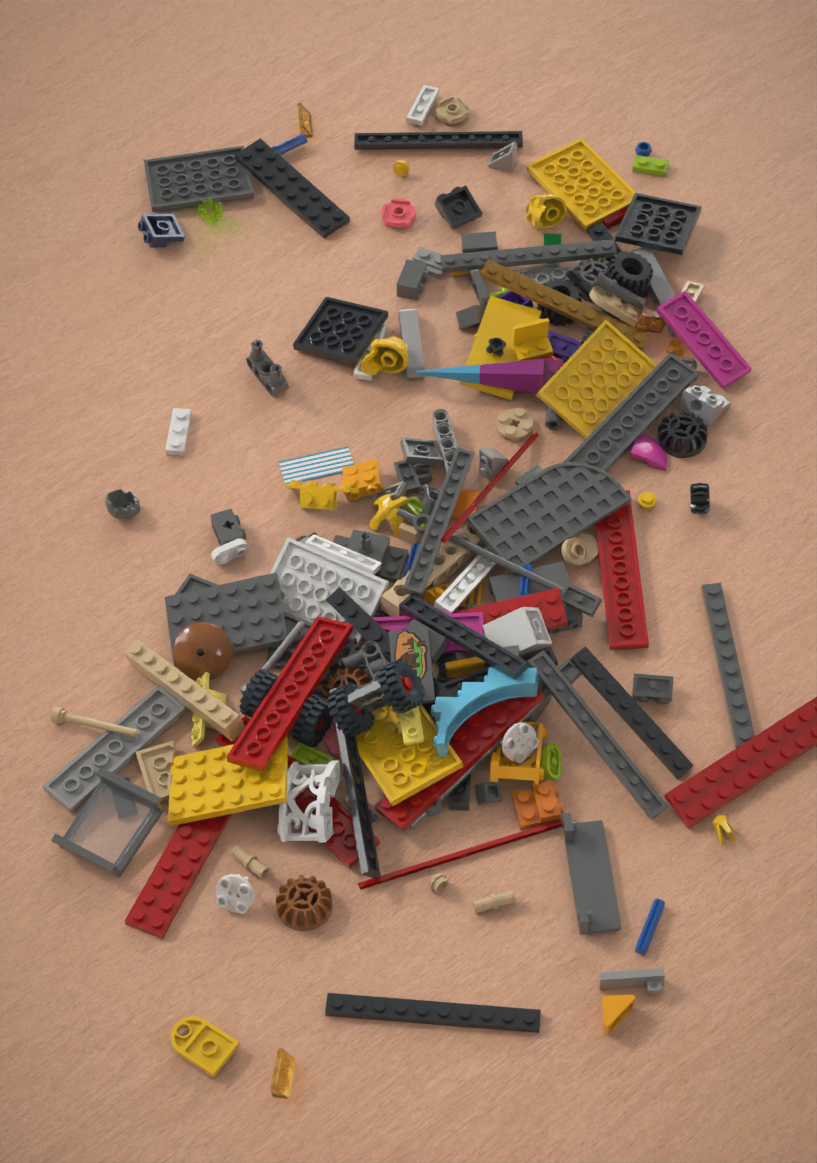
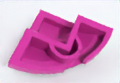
[630,434,667,471]

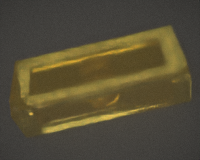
[297,103,313,138]
[271,1048,296,1099]

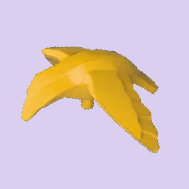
[369,494,410,537]

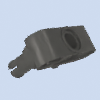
[246,340,289,396]
[342,641,387,688]

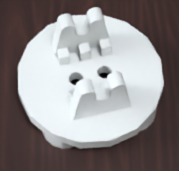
[500,722,539,763]
[215,874,255,914]

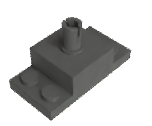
[333,529,409,583]

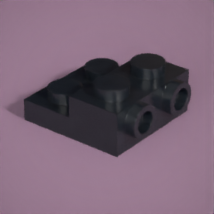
[434,185,483,230]

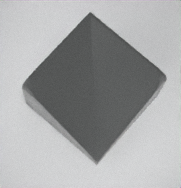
[475,781,503,805]

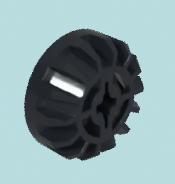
[657,411,708,458]

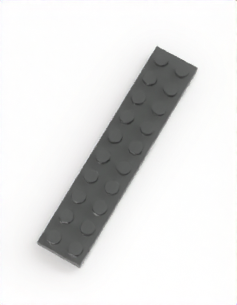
[563,352,699,472]

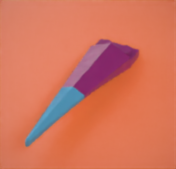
[416,358,563,395]

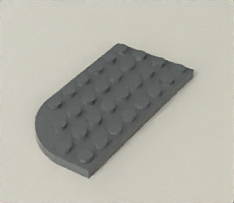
[466,462,632,575]

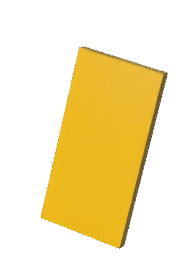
[460,296,541,400]

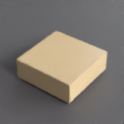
[399,523,419,544]

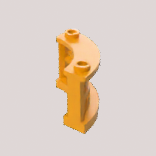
[490,722,547,785]

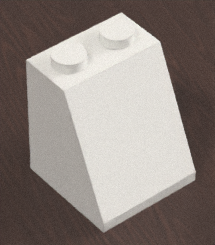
[483,607,552,656]

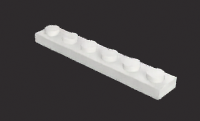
[434,546,497,614]

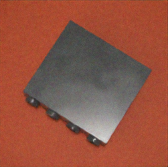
[489,561,583,634]

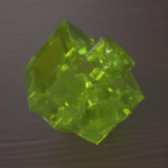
[197,197,223,223]

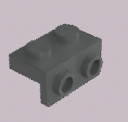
[632,673,674,704]

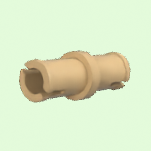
[231,845,270,879]
[472,889,516,914]

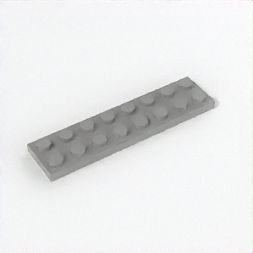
[43,686,187,813]

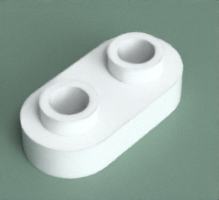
[211,538,249,565]

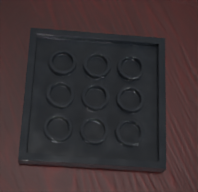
[615,193,702,255]
[293,297,389,365]

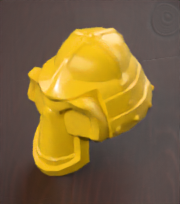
[526,194,567,229]
[361,336,408,375]

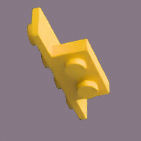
[284,480,358,510]

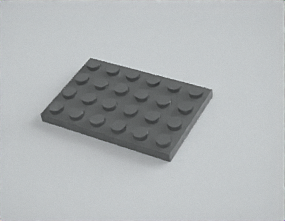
[144,146,254,213]
[165,572,288,667]

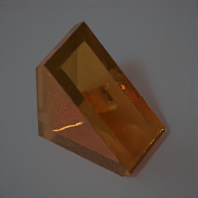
[635,306,666,333]

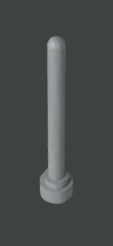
[240,621,305,693]

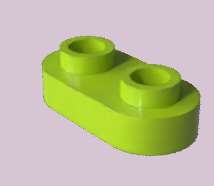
[541,743,562,782]

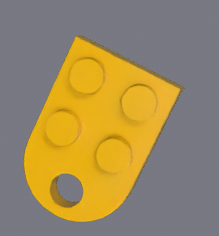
[170,1016,240,1078]

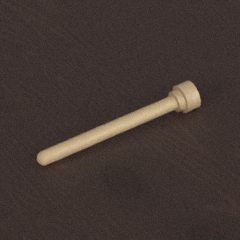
[51,707,139,737]

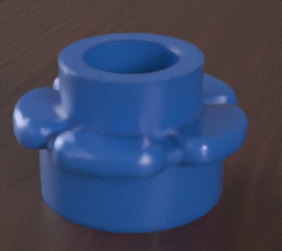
[635,142,652,157]

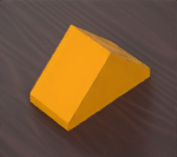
[601,995,636,1036]

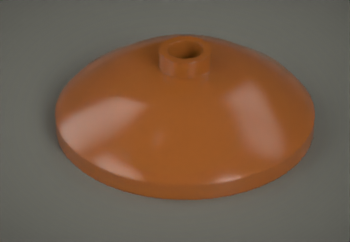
[173,622,232,680]

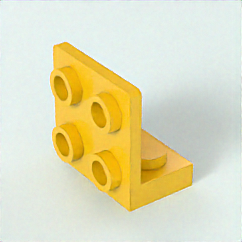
[512,318,553,361]

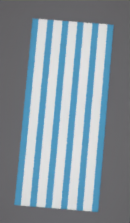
[279,446,354,484]

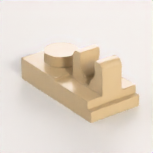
[681,281,704,303]

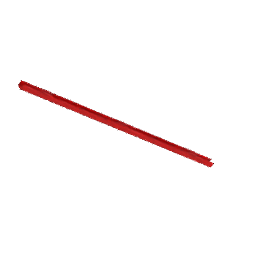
[440,432,539,543]
[358,819,562,890]

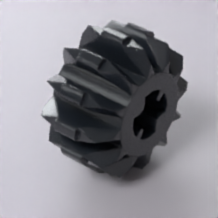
[690,483,710,514]

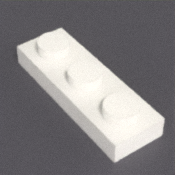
[406,85,439,126]
[165,408,192,456]

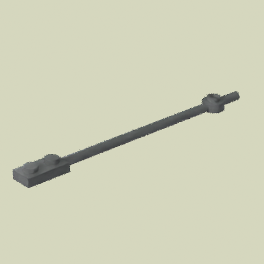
[397,508,602,617]
[409,658,582,829]

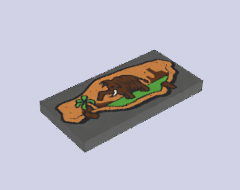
[389,626,435,704]

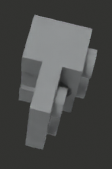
[678,385,731,426]

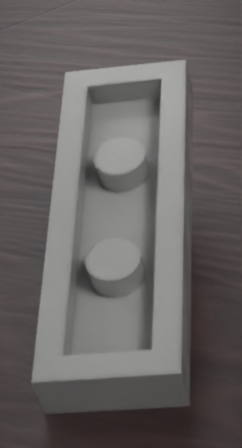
[599,968,665,994]

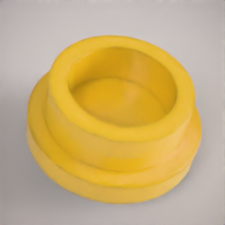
[393,160,409,177]
[638,492,657,510]

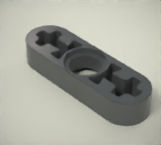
[469,268,490,305]

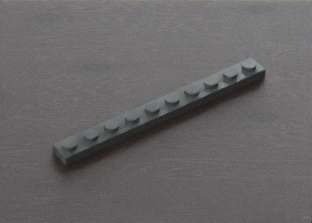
[440,239,617,273]
[403,447,475,598]
[701,583,755,748]
[528,650,668,820]

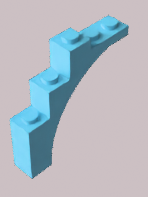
[431,667,539,757]

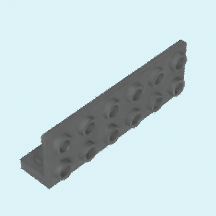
[562,813,621,935]

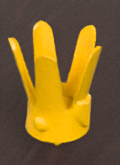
[712,815,739,846]

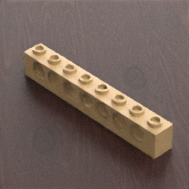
[380,523,487,617]

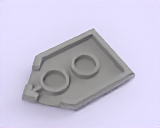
[519,263,574,285]

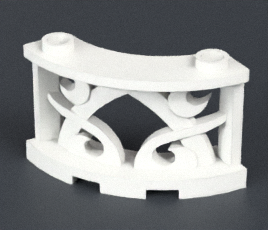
[277,760,342,843]

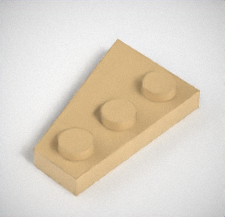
[136,741,175,802]

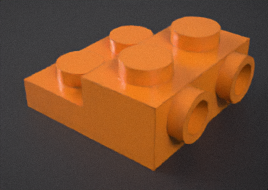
[511,780,564,830]

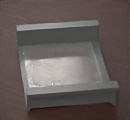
[51,767,164,878]

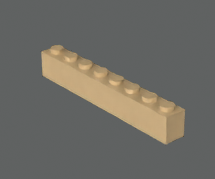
[123,639,246,742]

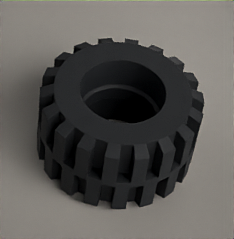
[605,251,653,297]
[537,279,582,326]

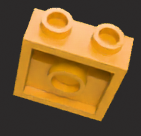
[342,458,383,501]

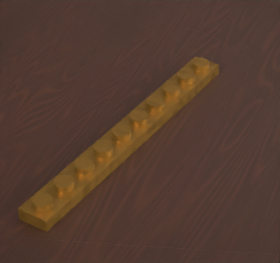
[480,259,650,351]

